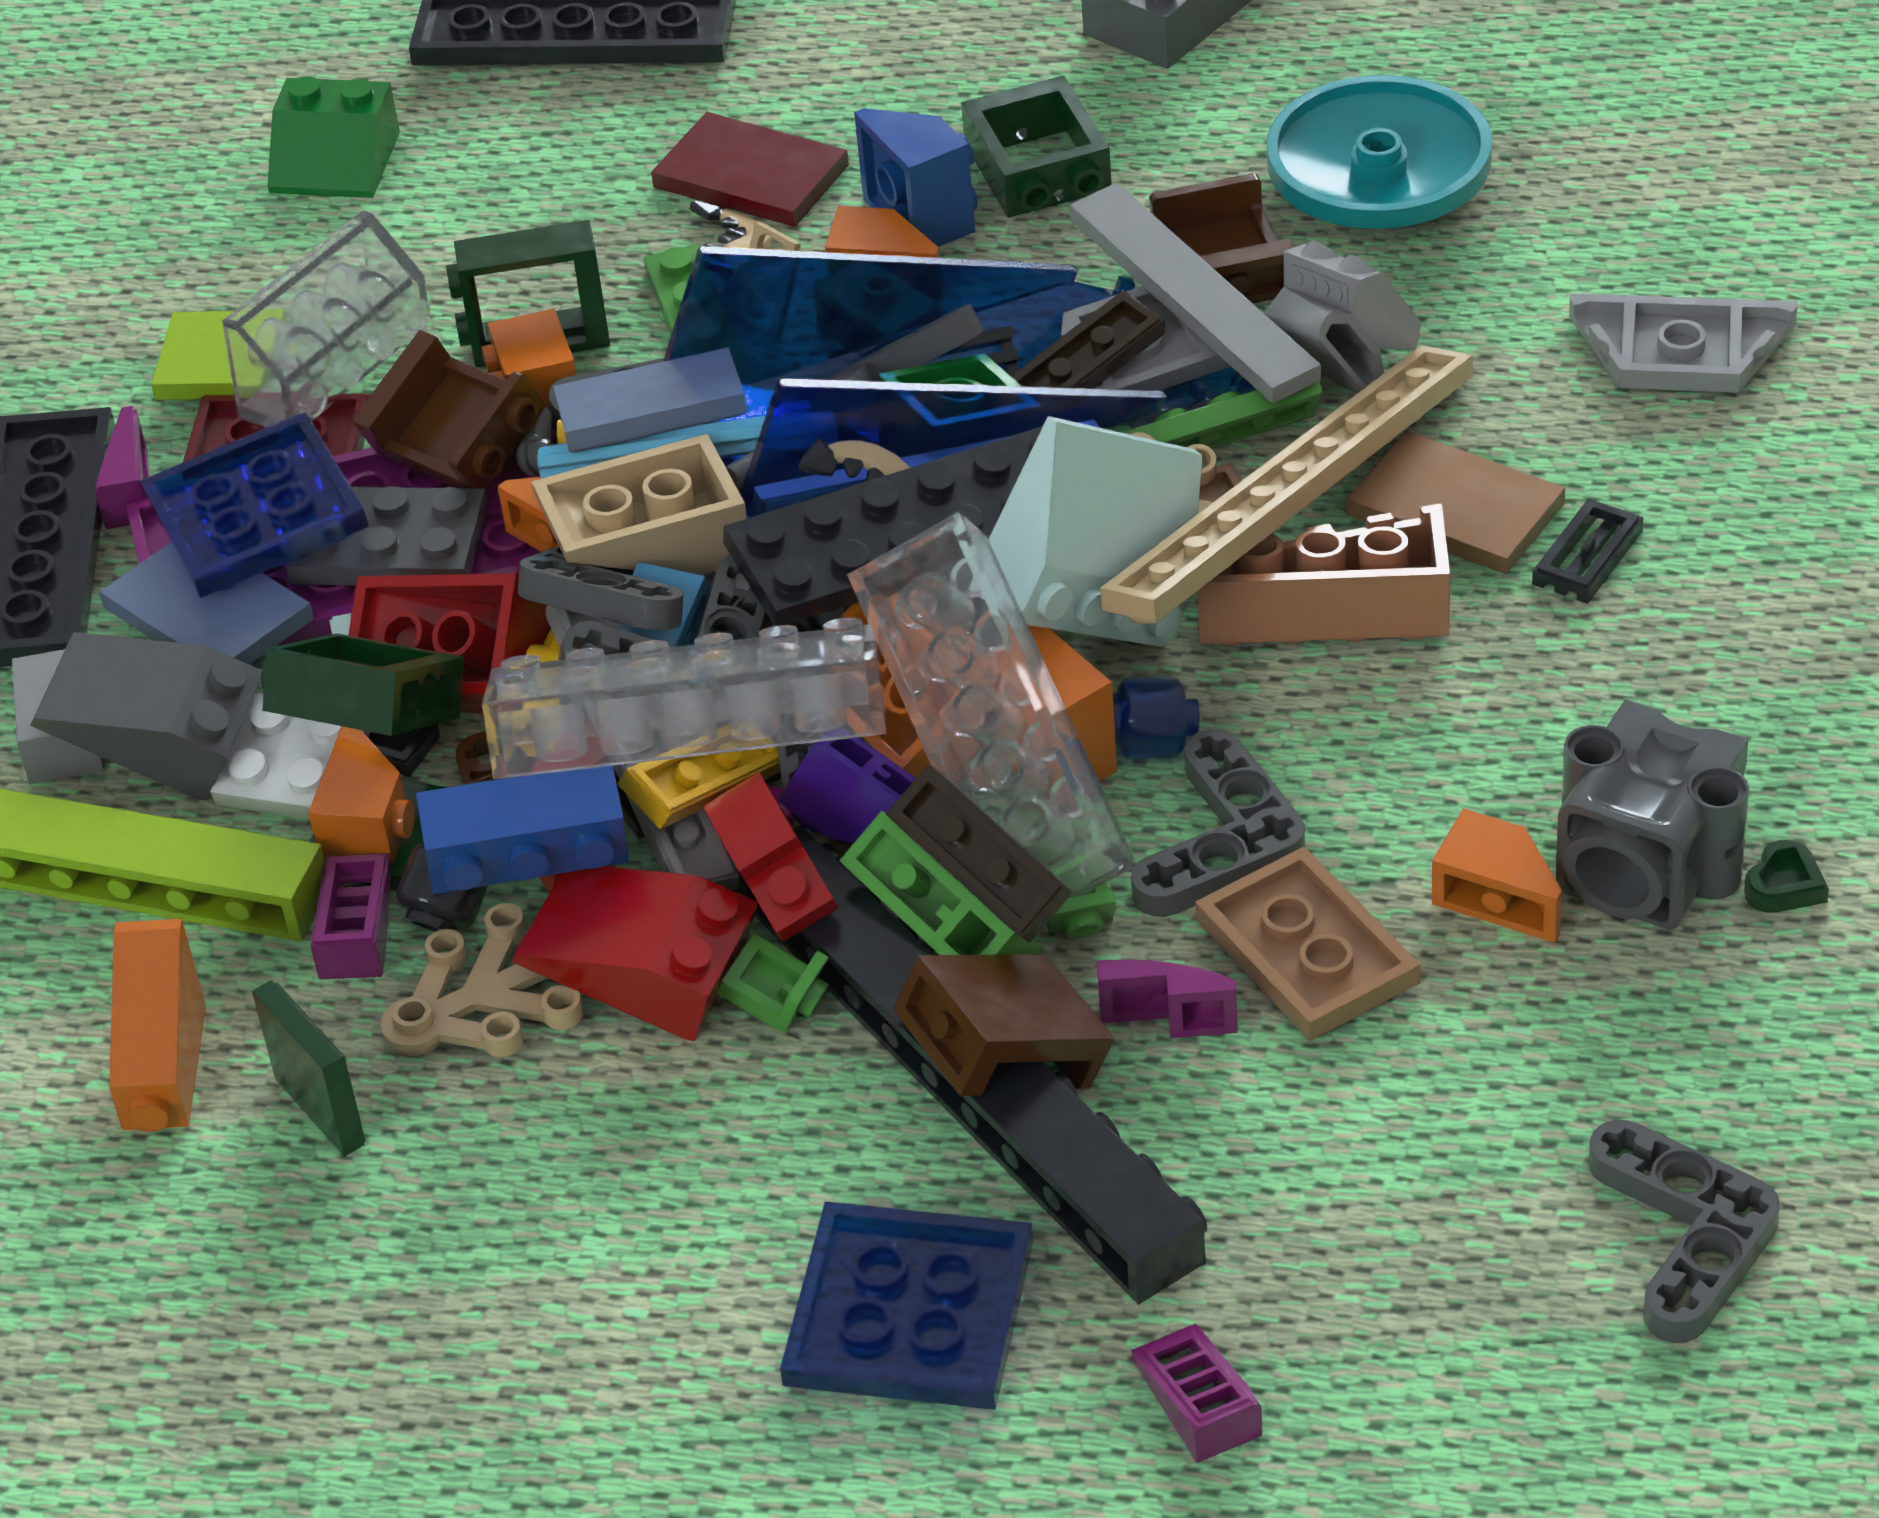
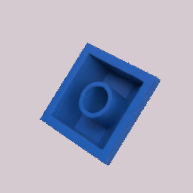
[854,108,978,247]

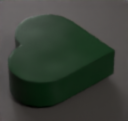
[1744,840,1829,913]

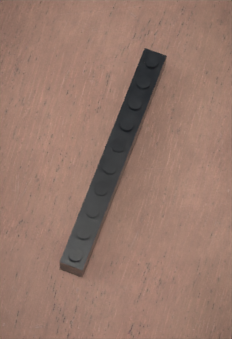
[738,825,1207,1305]

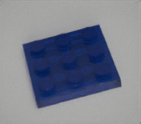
[140,412,370,598]
[780,1201,1034,1410]

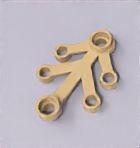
[380,903,583,1057]

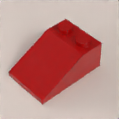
[348,573,549,715]
[512,866,759,1041]

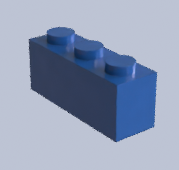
[416,761,628,895]

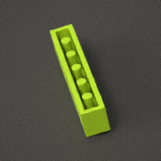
[0,788,325,942]

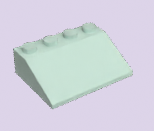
[965,416,1202,647]

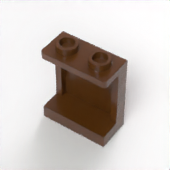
[1149,173,1293,303]
[352,330,546,490]
[893,954,1115,1096]

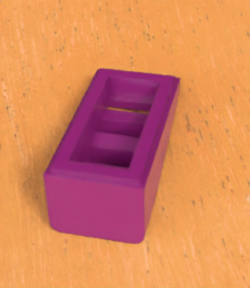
[95,406,151,529]
[310,853,392,979]
[1131,1323,1263,1463]

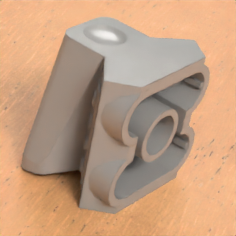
[1264,240,1422,393]

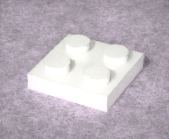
[210,693,370,820]

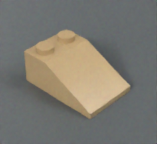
[531,433,747,575]

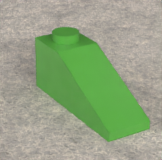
[839,811,1045,955]

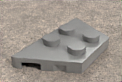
[1056,286,1231,421]
[1569,293,1798,393]

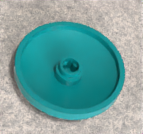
[1267,75,1492,229]

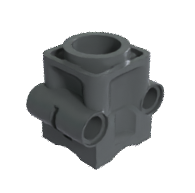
[1556,699,1749,930]

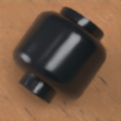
[396,844,489,932]

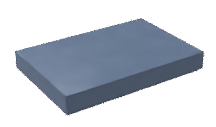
[553,347,748,453]
[99,528,314,665]

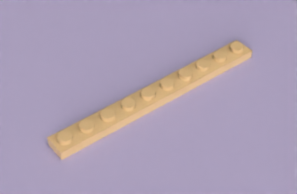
[1100,345,1473,624]

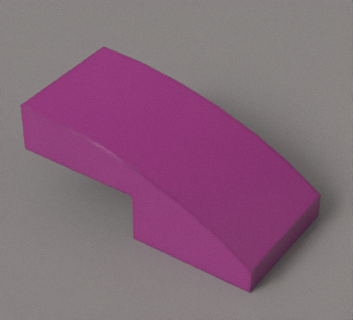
[1096,959,1238,1038]

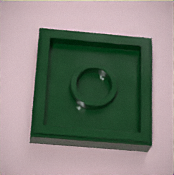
[252,980,366,1157]

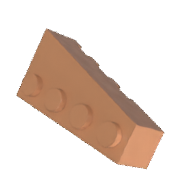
[1197,503,1450,646]

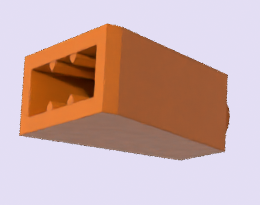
[109,919,206,1132]

